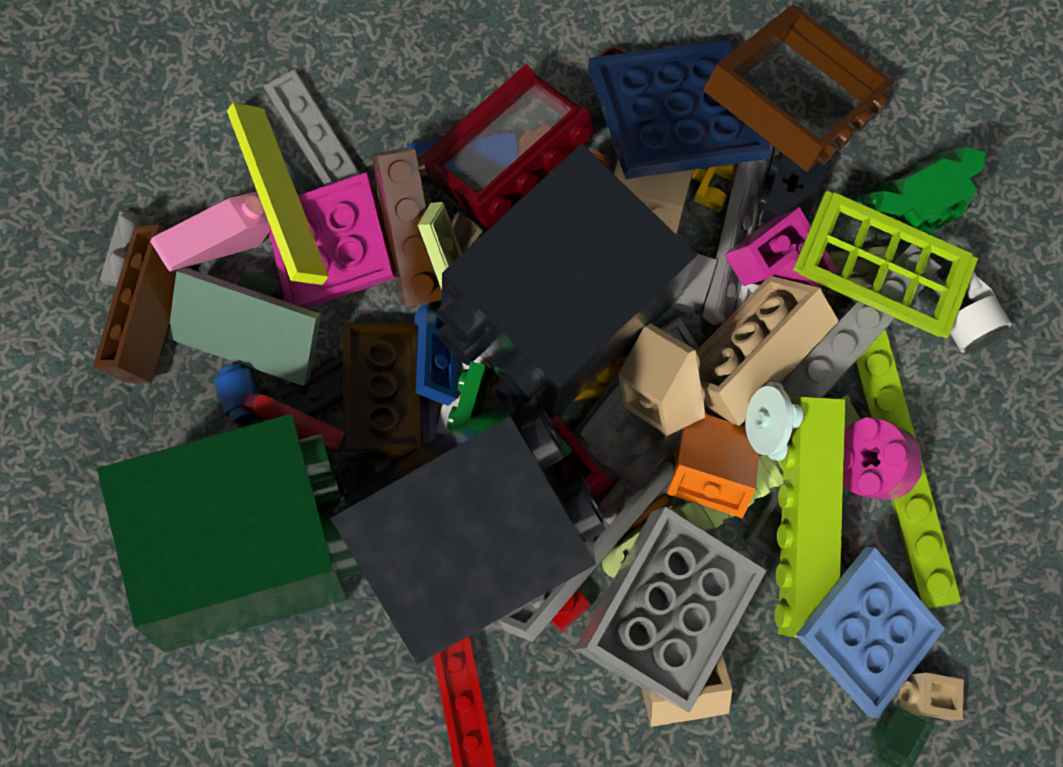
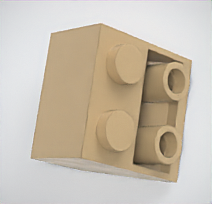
[618,323,706,436]

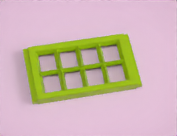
[793,191,978,339]

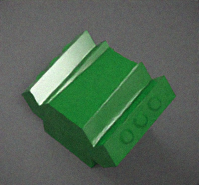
[854,147,986,247]

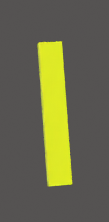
[227,102,329,285]

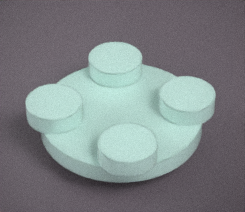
[745,382,803,461]

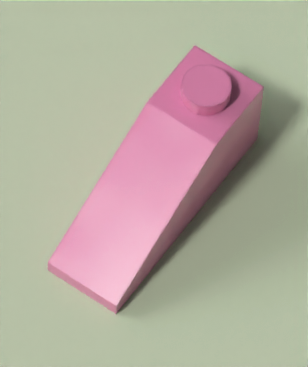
[150,191,271,272]

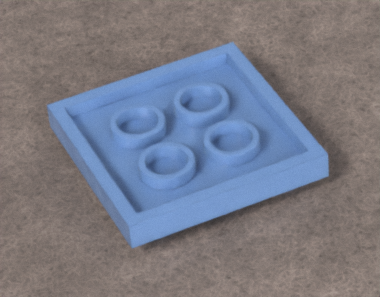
[796,547,945,718]

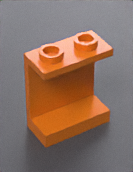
[667,414,759,518]

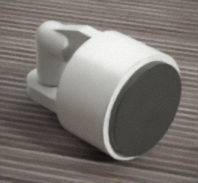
[931,271,1012,354]

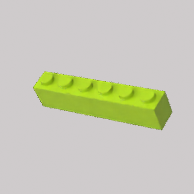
[774,397,845,638]

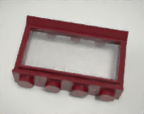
[422,63,594,228]

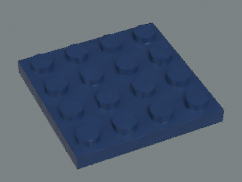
[588,40,771,179]

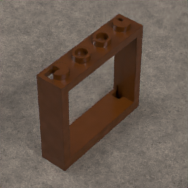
[703,4,895,172]

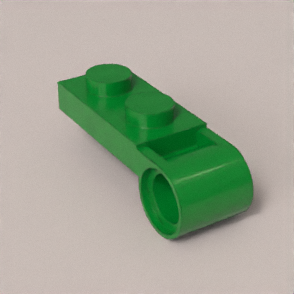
[447,361,493,430]

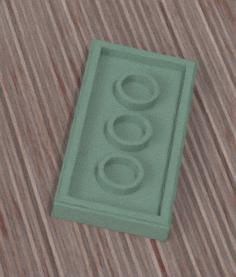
[168,267,321,386]

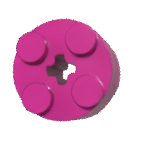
[843,417,922,500]

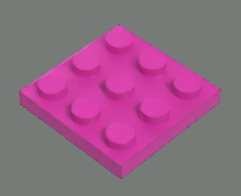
[269,172,397,309]

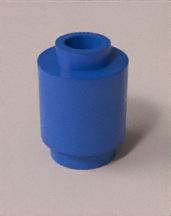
[214,364,258,424]

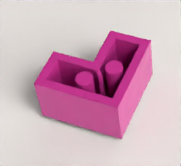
[724,207,838,287]

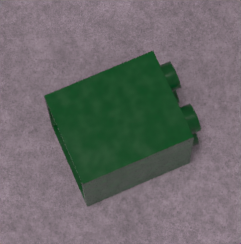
[97,414,362,653]

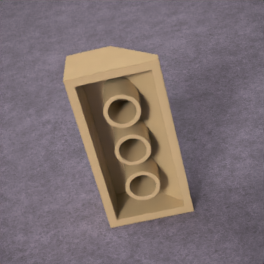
[696,276,839,426]

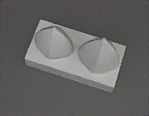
[100,211,159,287]

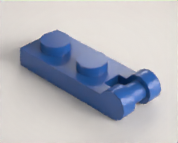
[415,304,458,406]

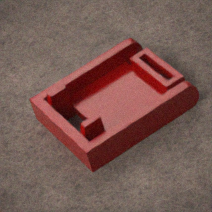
[242,393,345,450]

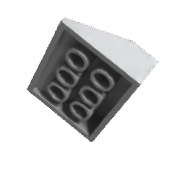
[575,507,766,712]

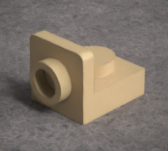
[898,672,964,721]

